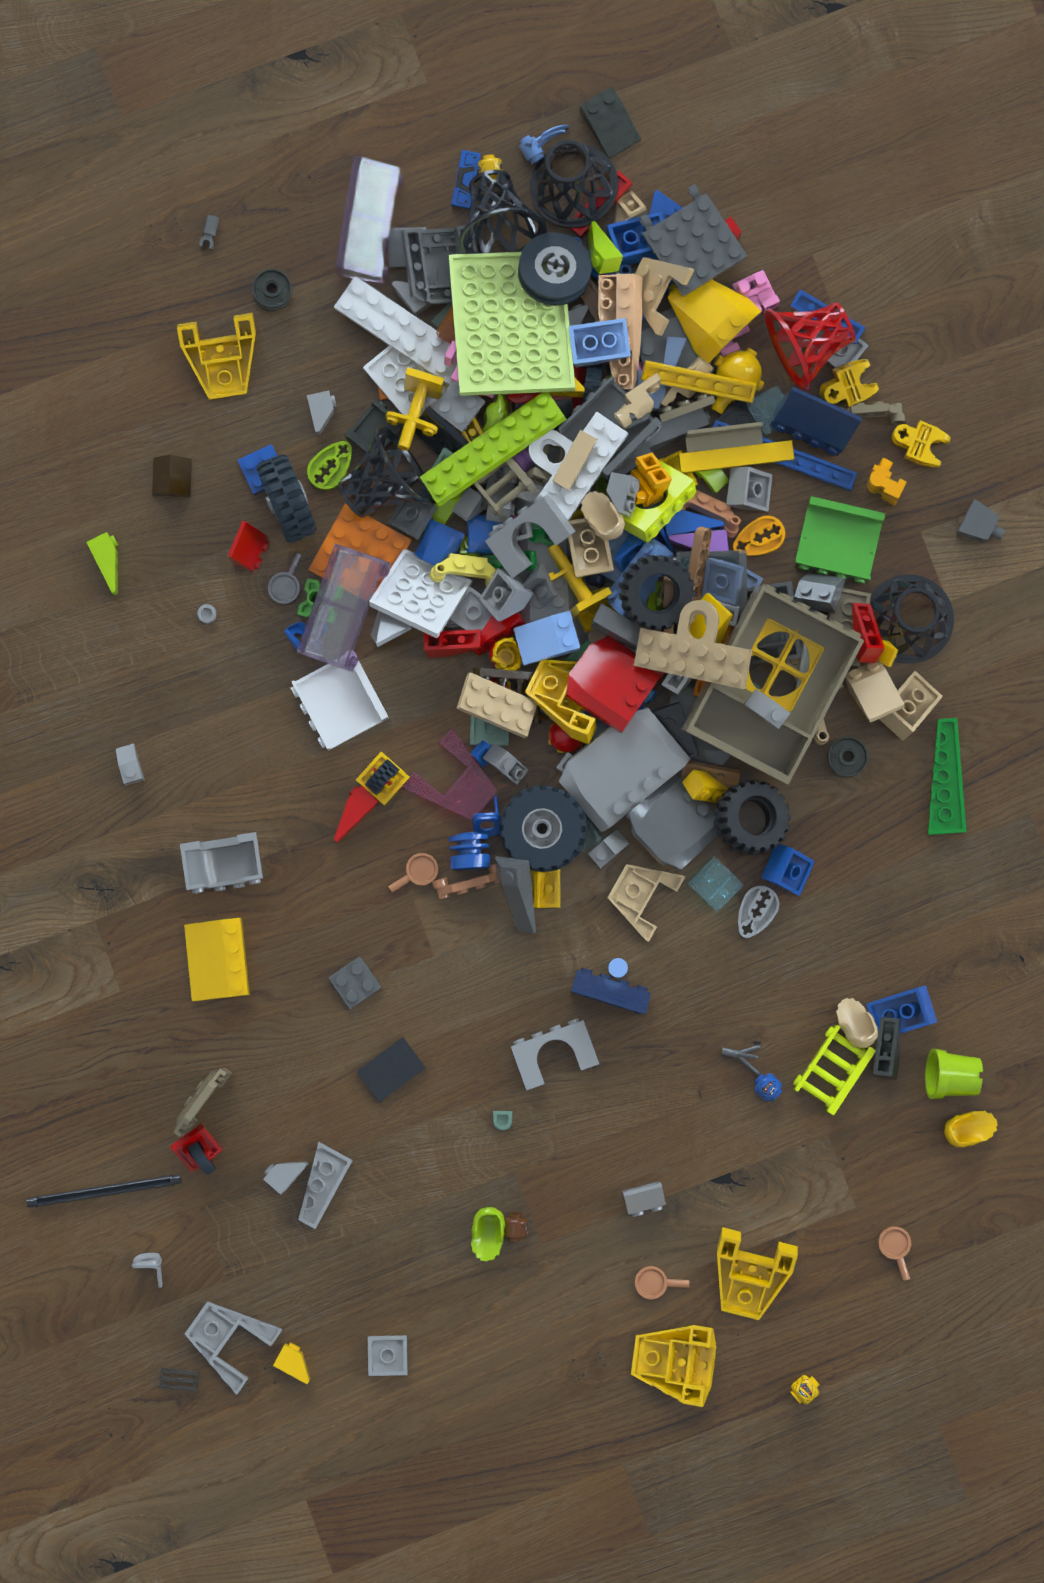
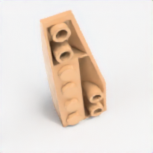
[598,274,643,390]

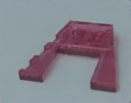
[402,728,498,821]

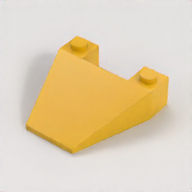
[177,313,256,399]
[525,660,597,744]
[717,1227,798,1320]

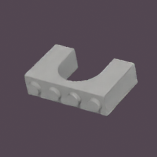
[485,494,576,578]
[511,1018,599,1091]

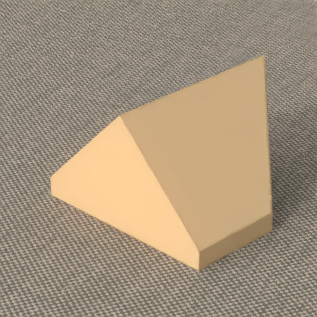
[614,191,647,223]

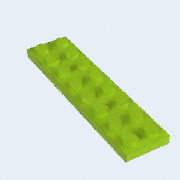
[420,392,567,507]

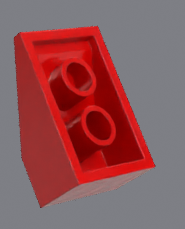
[228,520,270,573]

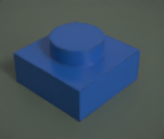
[470,740,491,768]

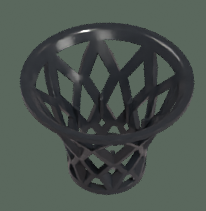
[530,140,618,228]
[459,170,547,254]
[338,425,432,518]
[870,574,954,664]

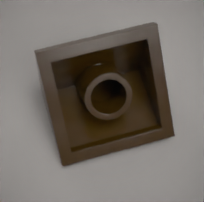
[152,454,192,497]

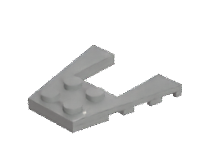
[185,1301,282,1395]

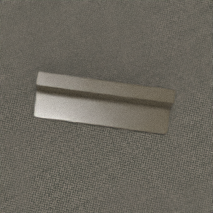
[684,422,763,453]

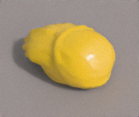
[944,1111,998,1147]

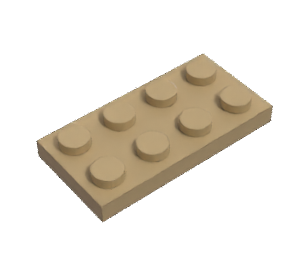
[457,672,537,738]

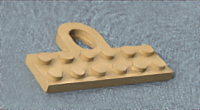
[634,600,752,689]

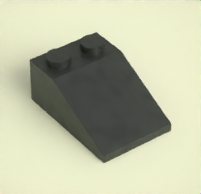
[579,87,641,159]

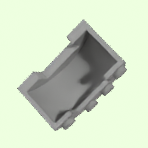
[180,832,263,894]

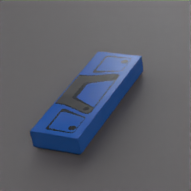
[451,150,481,210]

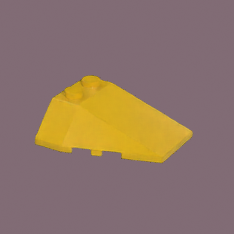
[667,280,761,363]
[631,1325,716,1407]

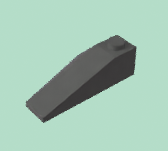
[495,856,536,934]

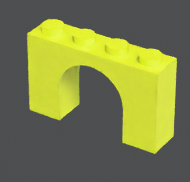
[622,460,697,543]

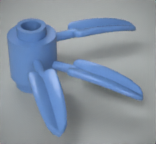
[518,124,569,165]

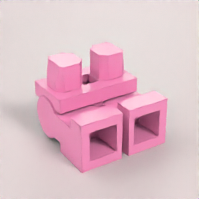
[732,270,780,317]

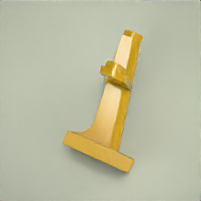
[385,367,444,451]
[548,544,612,619]

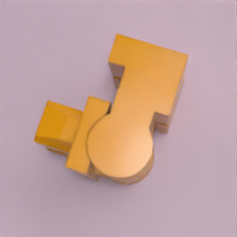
[630,452,672,507]
[867,458,906,506]

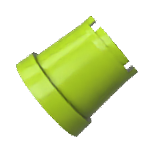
[925,1049,983,1099]

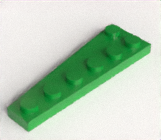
[927,718,966,835]

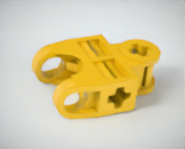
[819,359,879,407]
[891,420,951,468]

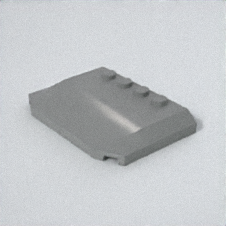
[558,707,690,832]

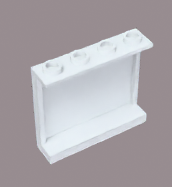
[291,650,389,751]

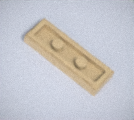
[552,430,598,491]

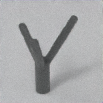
[722,1045,760,1075]

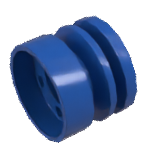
[449,832,490,870]

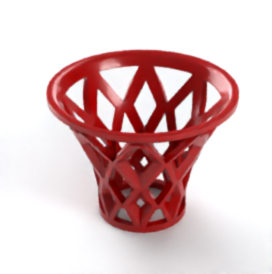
[764,302,855,392]

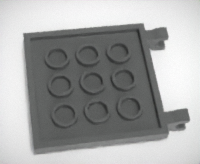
[640,184,747,297]

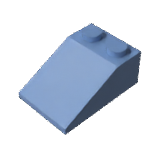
[569,318,631,367]
[514,611,580,665]

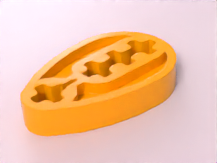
[732,516,785,557]

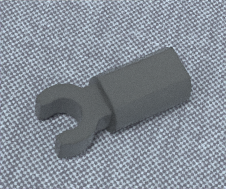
[199,215,219,250]

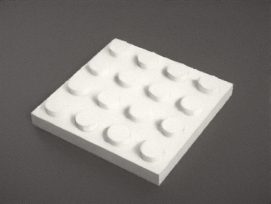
[363,346,449,416]
[369,549,472,638]

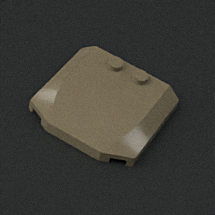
[173,1068,232,1137]

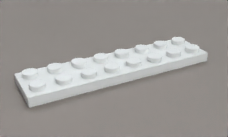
[334,276,457,386]

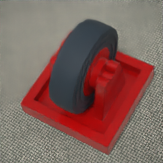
[170,1124,222,1175]

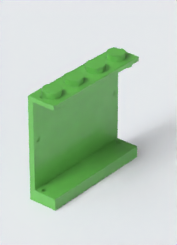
[794,496,886,584]

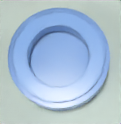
[608,958,628,978]

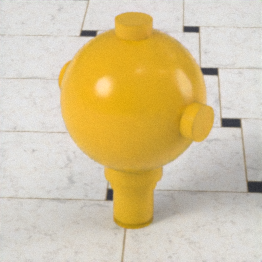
[711,347,764,414]

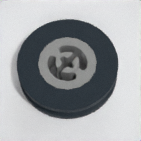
[518,233,592,306]

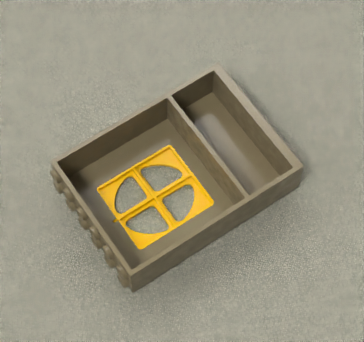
[681,584,864,785]

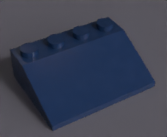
[769,387,863,456]
[570,968,651,1015]

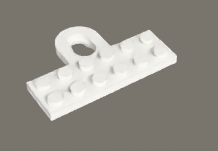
[529,412,629,521]

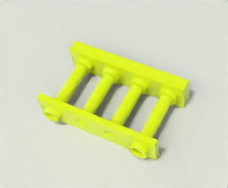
[793,1025,876,1115]

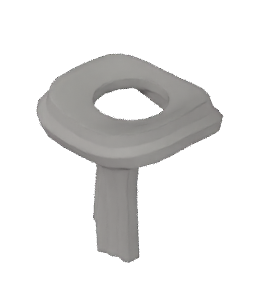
[131,1253,163,1288]

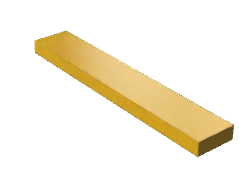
[641,360,757,403]
[678,440,794,473]

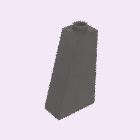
[646,408,711,452]
[591,604,641,651]

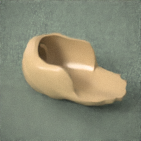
[581,491,625,541]
[836,998,878,1048]

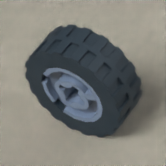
[582,366,603,405]

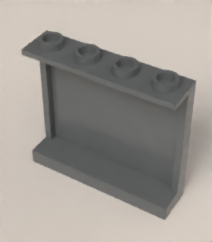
[558,376,662,481]

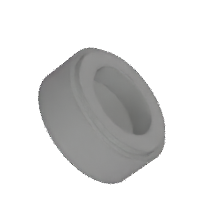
[197,604,217,624]

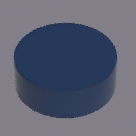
[586,574,606,588]

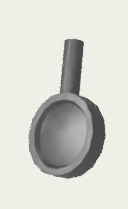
[268,552,302,605]

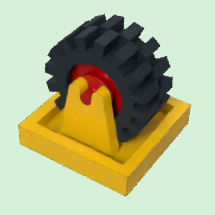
[356,752,410,806]

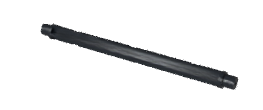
[27,1174,182,1208]

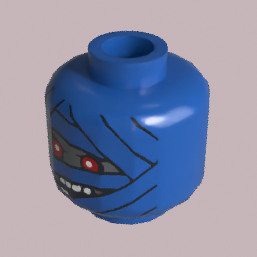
[754,1073,783,1102]

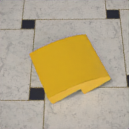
[530,869,560,908]

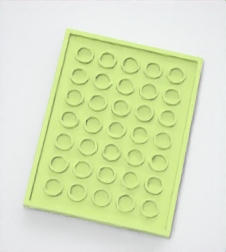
[448,252,575,396]

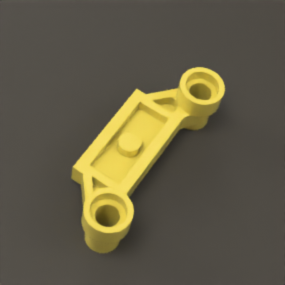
[429,553,496,586]

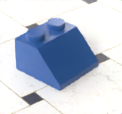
[761,844,815,896]

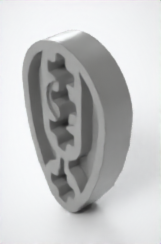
[737,886,779,938]

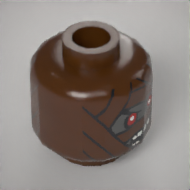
[504,1212,528,1242]

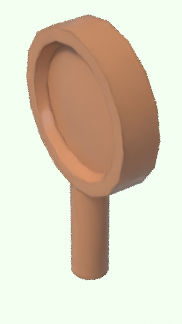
[388,853,438,892]
[878,1226,911,1281]
[634,1266,689,1299]

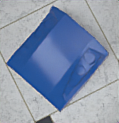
[467,515,503,554]
[414,518,466,566]

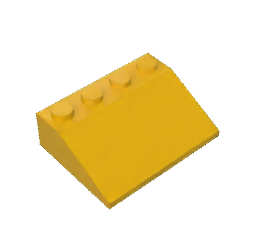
[184,918,250,1001]

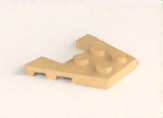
[635,257,694,335]
[607,864,685,942]

